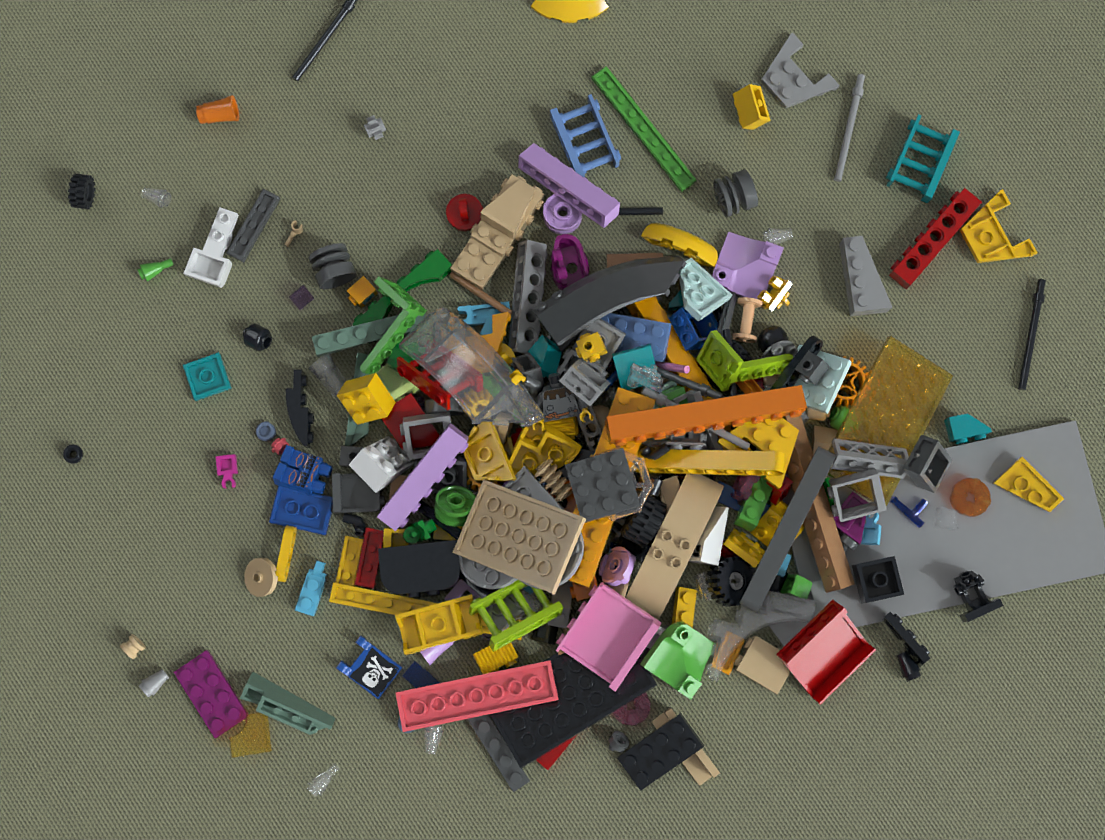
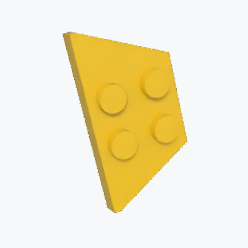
[463,412,516,481]

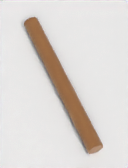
[450,272,513,315]

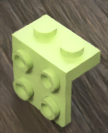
[376,365,421,402]

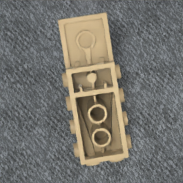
[450,174,545,290]

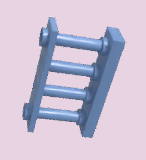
[550,94,621,177]

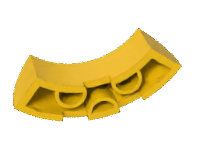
[641,223,718,267]

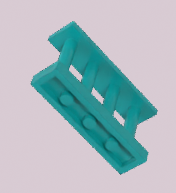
[886,114,960,203]

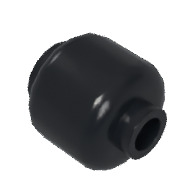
[243,324,272,351]

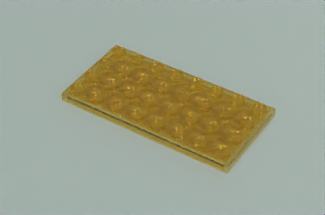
[827,336,953,506]

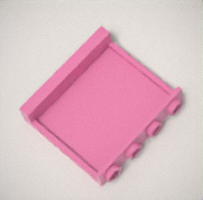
[556,582,661,692]

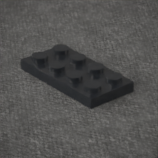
[617,713,705,791]

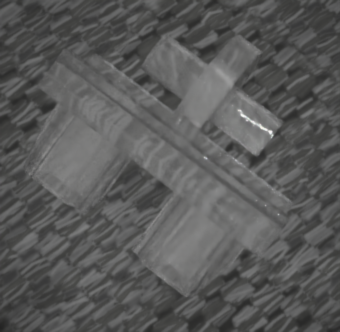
[627,363,664,394]

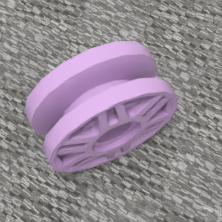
[543,194,582,235]

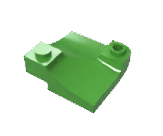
[640,621,716,699]

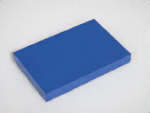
[269,485,333,536]

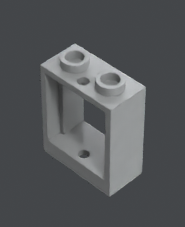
[559,358,610,406]
[400,411,451,460]
[827,468,887,522]

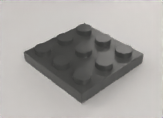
[565,448,641,523]

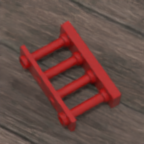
[397,338,484,411]

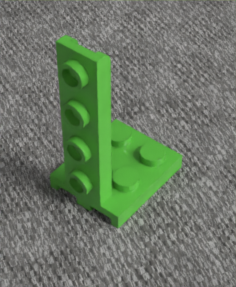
[360,276,427,374]

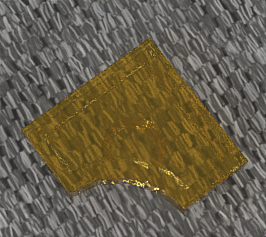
[229,712,272,758]

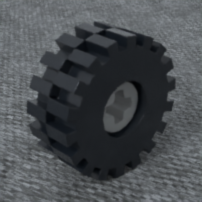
[706,556,756,607]

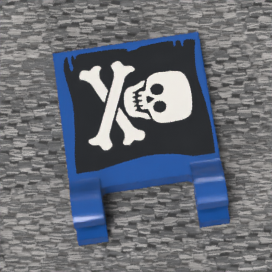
[336,636,403,699]

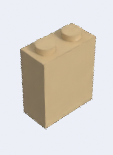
[734,636,790,695]

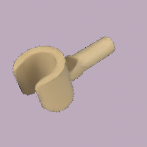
[284,220,303,247]

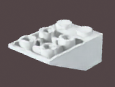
[349,436,414,493]
[689,506,729,566]

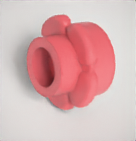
[271,438,289,455]

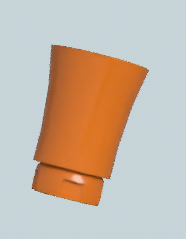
[196,95,239,124]

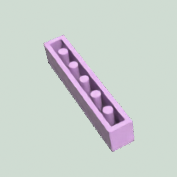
[518,143,620,228]
[377,423,469,531]

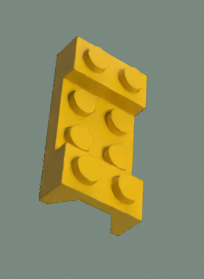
[395,594,483,655]

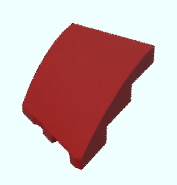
[382,393,439,451]

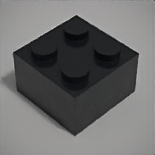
[852,556,904,604]

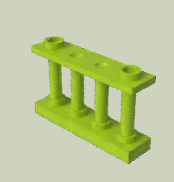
[469,580,563,652]

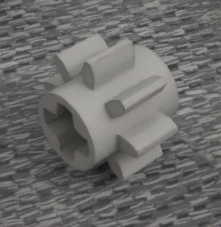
[364,115,386,140]

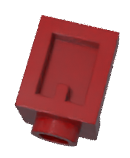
[766,476,793,506]

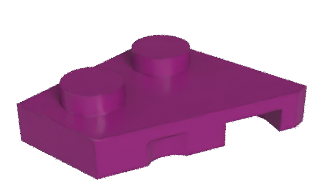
[833,491,868,545]

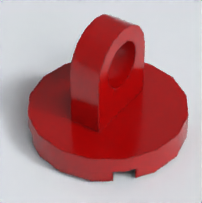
[446,194,483,231]

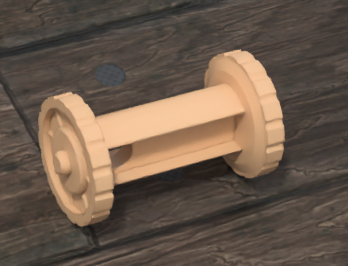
[732,297,763,343]

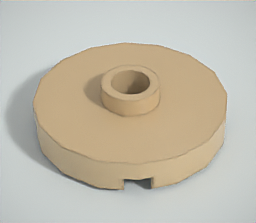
[244,558,278,597]

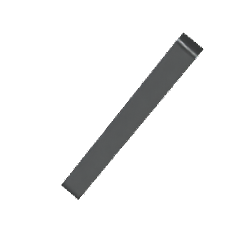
[739,446,836,613]

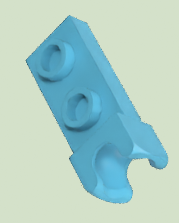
[457,301,511,328]

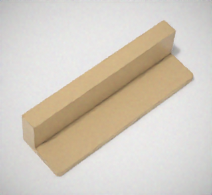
[652,707,720,785]

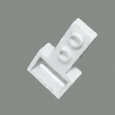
[183,207,239,288]

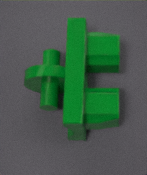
[403,519,437,544]

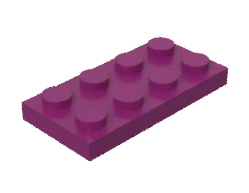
[173,650,250,739]

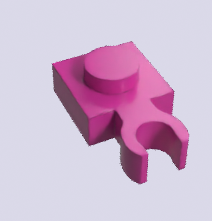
[216,454,238,489]

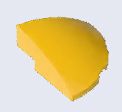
[531,0,608,23]
[509,415,582,475]

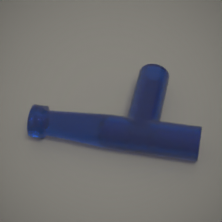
[890,496,928,528]

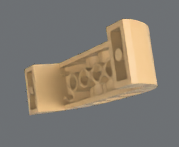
[625,474,724,620]

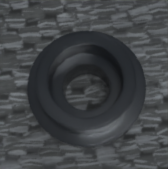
[63,445,83,464]

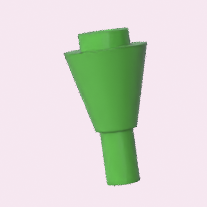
[137,258,174,282]

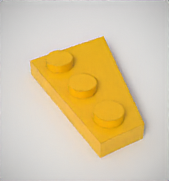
[993,457,1064,512]

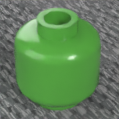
[829,405,859,434]

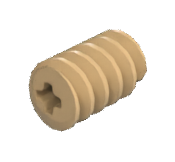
[534,458,573,502]

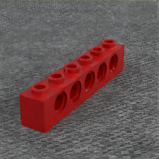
[889,188,982,290]

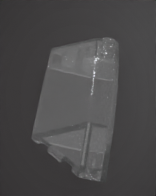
[399,306,544,427]

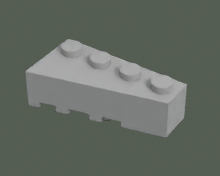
[839,236,892,317]

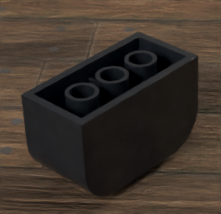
[378,540,462,598]

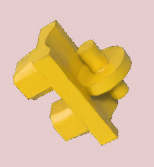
[757,276,792,311]

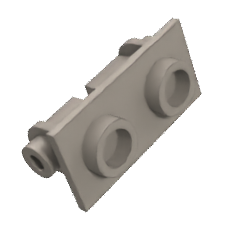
[666,431,707,450]

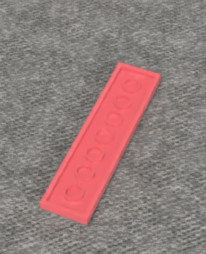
[396,660,559,732]

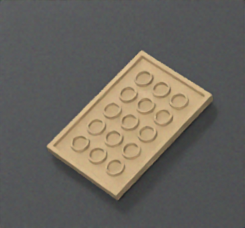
[453,479,586,595]

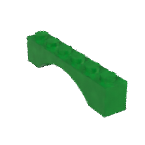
[352,249,452,344]

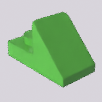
[780,574,812,600]

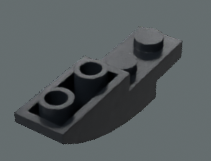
[286,370,314,448]

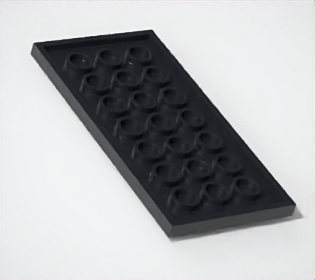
[490,653,657,769]

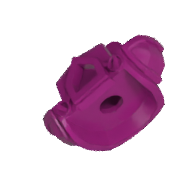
[551,234,590,290]

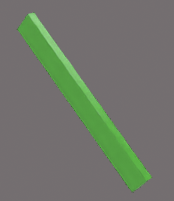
[591,66,697,193]

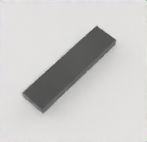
[226,189,280,263]

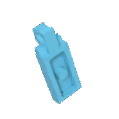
[295,561,327,616]

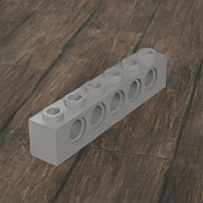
[508,240,548,356]

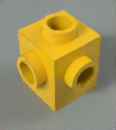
[575,332,608,363]

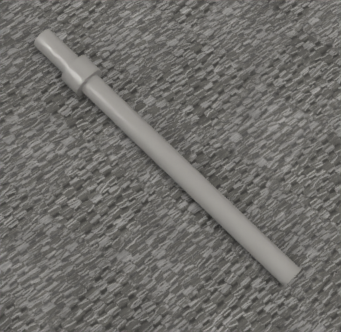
[834,74,865,182]
[642,387,750,451]

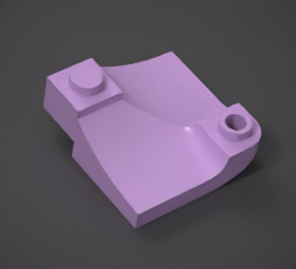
[712,232,784,300]

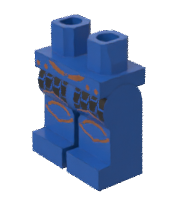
[273,445,332,496]

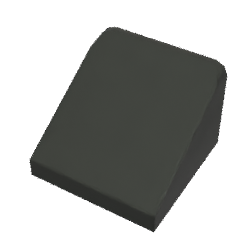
[531,623,558,645]

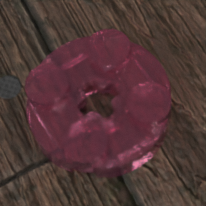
[731,475,761,501]
[613,693,651,726]

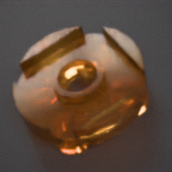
[950,478,991,517]

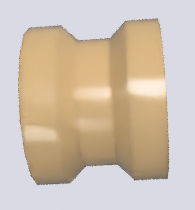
[120,634,146,659]

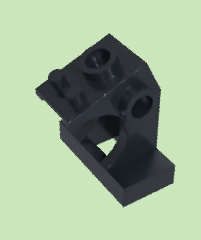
[954,571,1004,622]

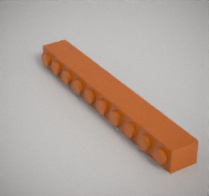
[605,385,807,446]

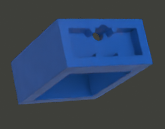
[669,307,718,351]

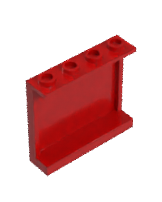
[776,600,876,705]

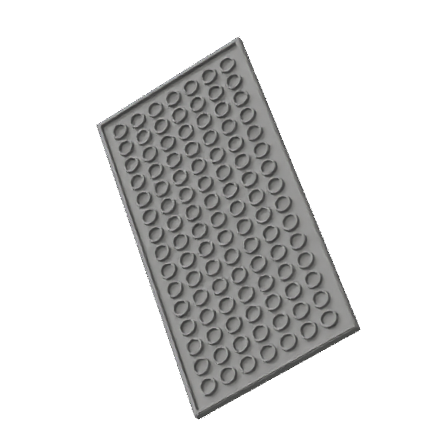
[782,420,1105,627]

